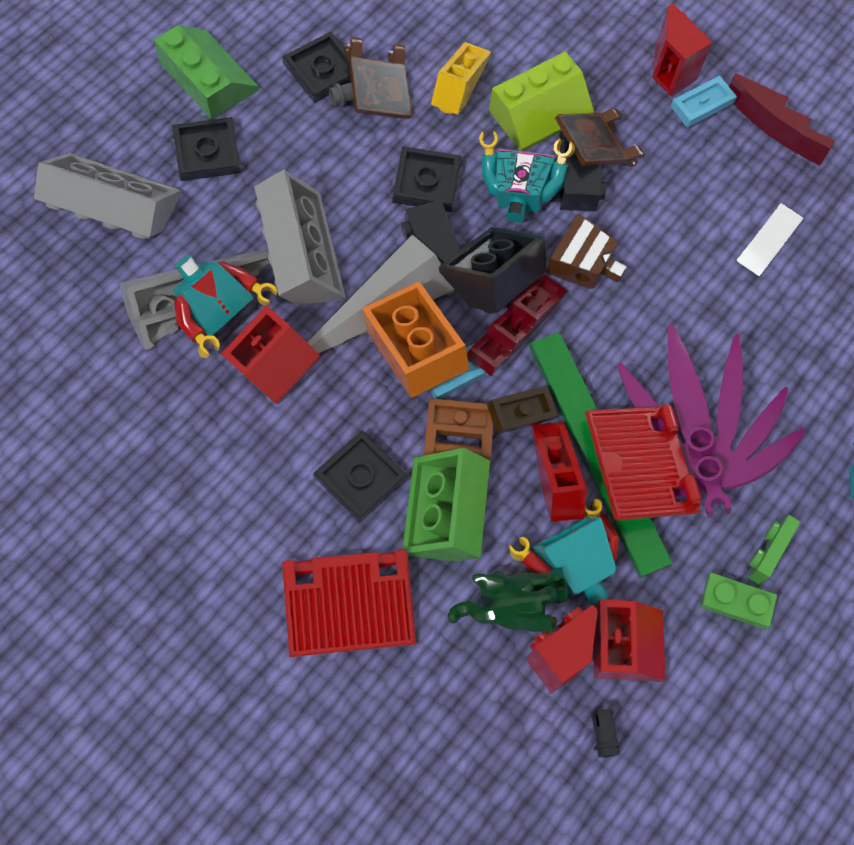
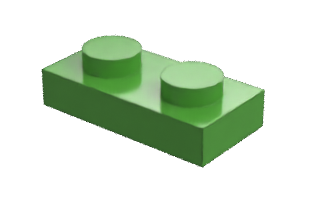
[747,514,800,585]
[699,573,777,630]

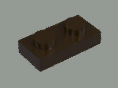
[487,386,558,434]

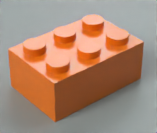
[362,281,469,398]

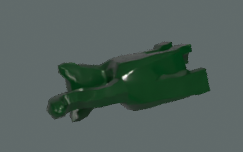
[447,567,569,633]

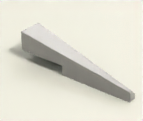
[307,235,455,354]
[119,248,270,350]

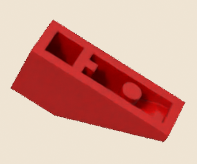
[532,422,587,522]

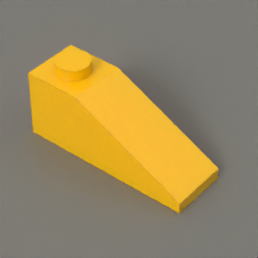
[431,42,491,115]

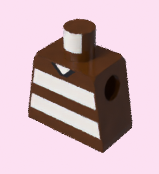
[546,214,627,289]

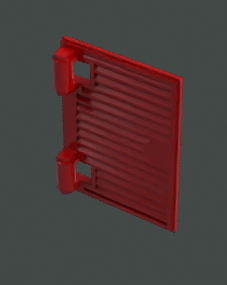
[585,404,702,521]
[282,550,416,657]

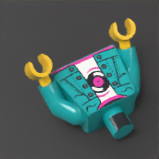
[479,131,575,222]

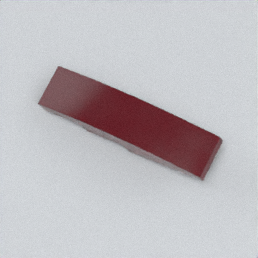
[729,73,835,166]
[467,274,568,376]

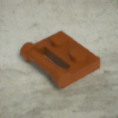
[424,398,493,460]

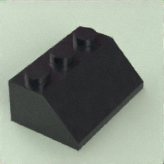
[439,227,547,313]

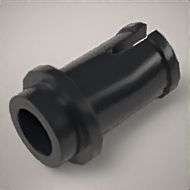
[590,709,622,758]

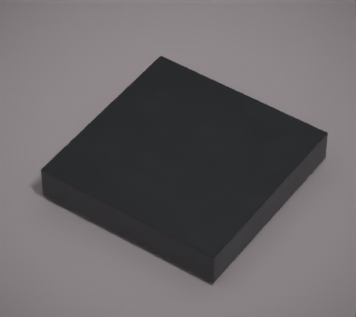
[282,31,351,103]
[172,117,241,181]
[392,146,461,212]
[313,430,408,523]

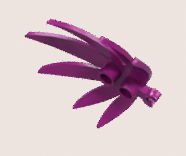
[617,324,805,518]

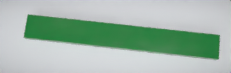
[529,332,673,579]

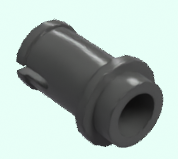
[329,82,354,107]

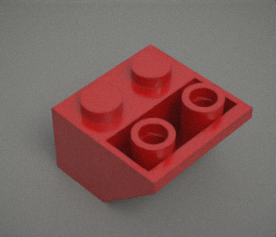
[652,3,712,97]
[221,305,321,405]
[593,599,665,682]
[526,605,597,694]

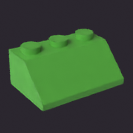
[154,25,259,120]
[402,448,490,562]

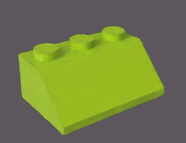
[489,51,594,151]

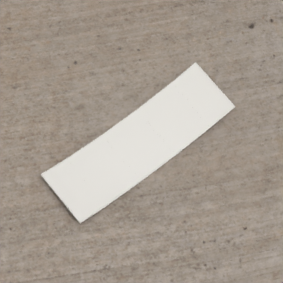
[736,203,803,276]

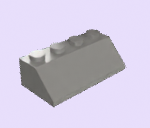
[34,153,181,239]
[254,169,346,305]

